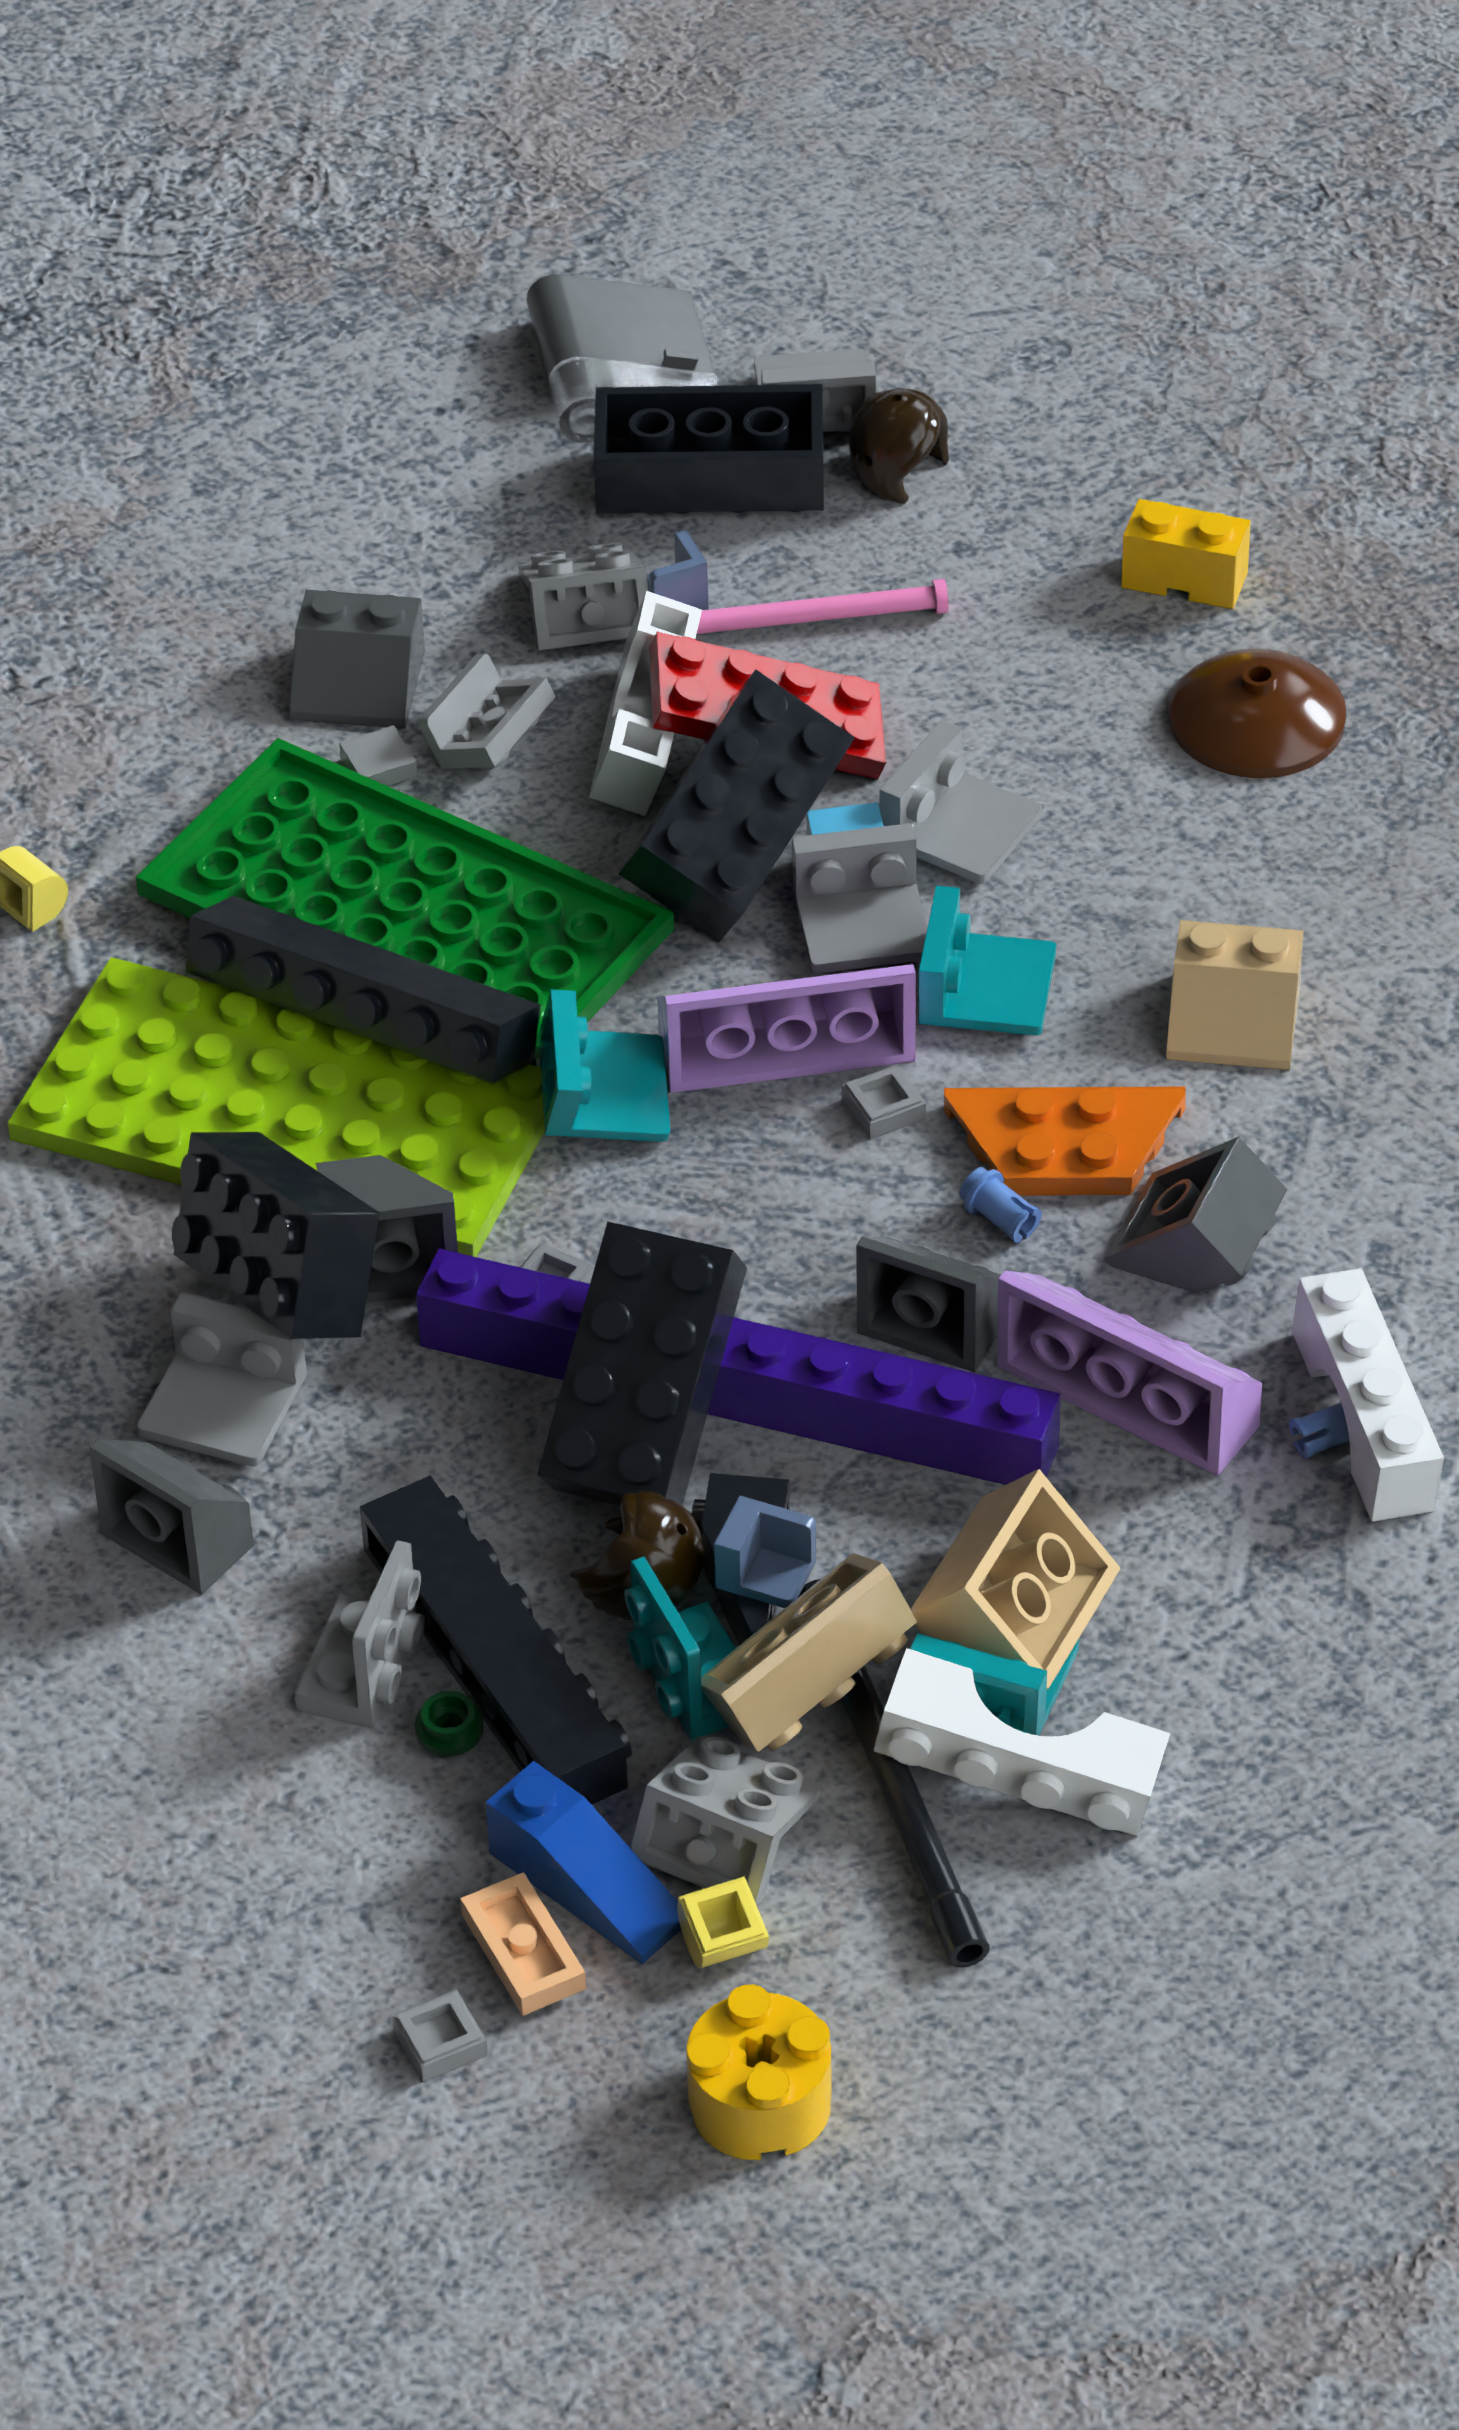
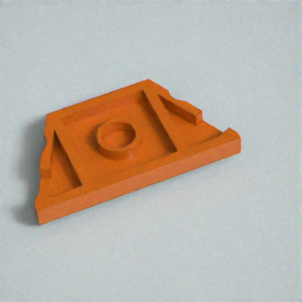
[944,1086,1186,1196]

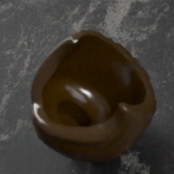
[849,388,949,504]
[571,1491,705,1620]

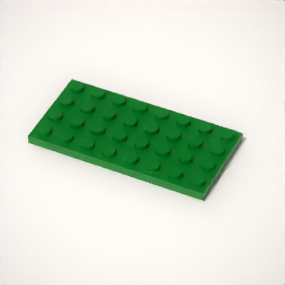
[136,738,674,1067]

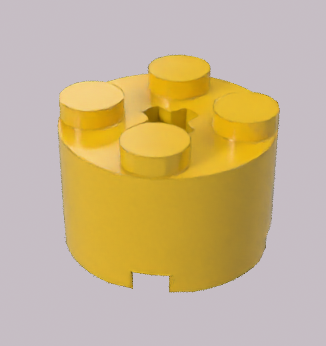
[686,1984,832,2160]

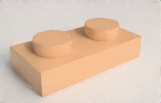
[460,1872,586,2016]

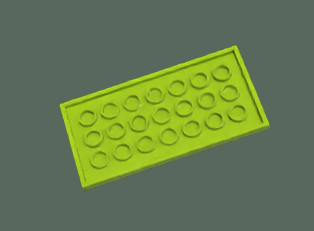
[8,957,545,1257]

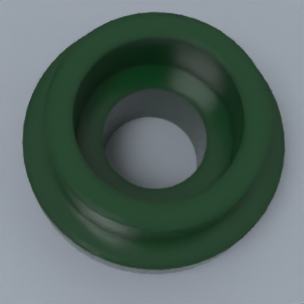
[415,1691,484,1756]

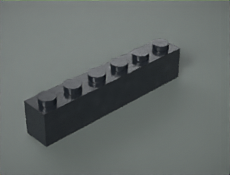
[185,896,540,1084]
[360,1475,632,1805]

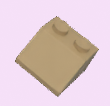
[1166,920,1304,1070]

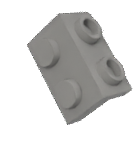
[418,654,556,771]

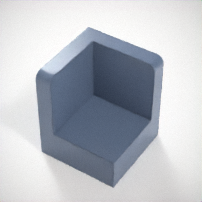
[647,530,709,610]
[714,1496,816,1608]

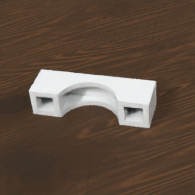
[589,591,702,816]
[1292,1268,1444,1522]
[874,1648,1170,1837]

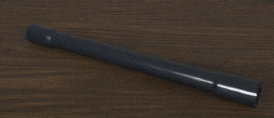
[798,1579,990,1968]

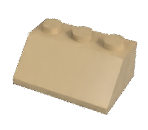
[911,1469,1121,1690]
[701,1553,917,1752]

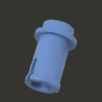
[959,1167,1042,1243]
[1289,1400,1349,1459]

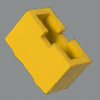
[1121,499,1251,609]

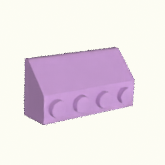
[657,964,916,1093]
[997,1270,1262,1476]

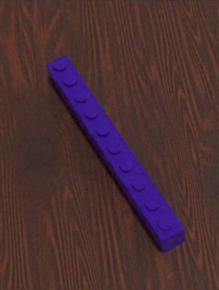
[416,1249,1061,1485]

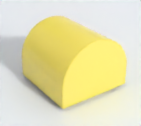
[0,846,68,932]
[677,1877,769,1969]

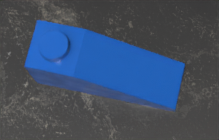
[485,1761,681,1964]

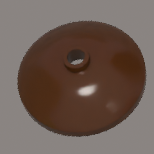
[1169,649,1346,778]

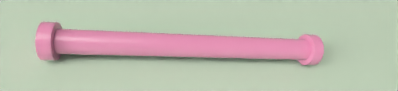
[697,578,949,634]

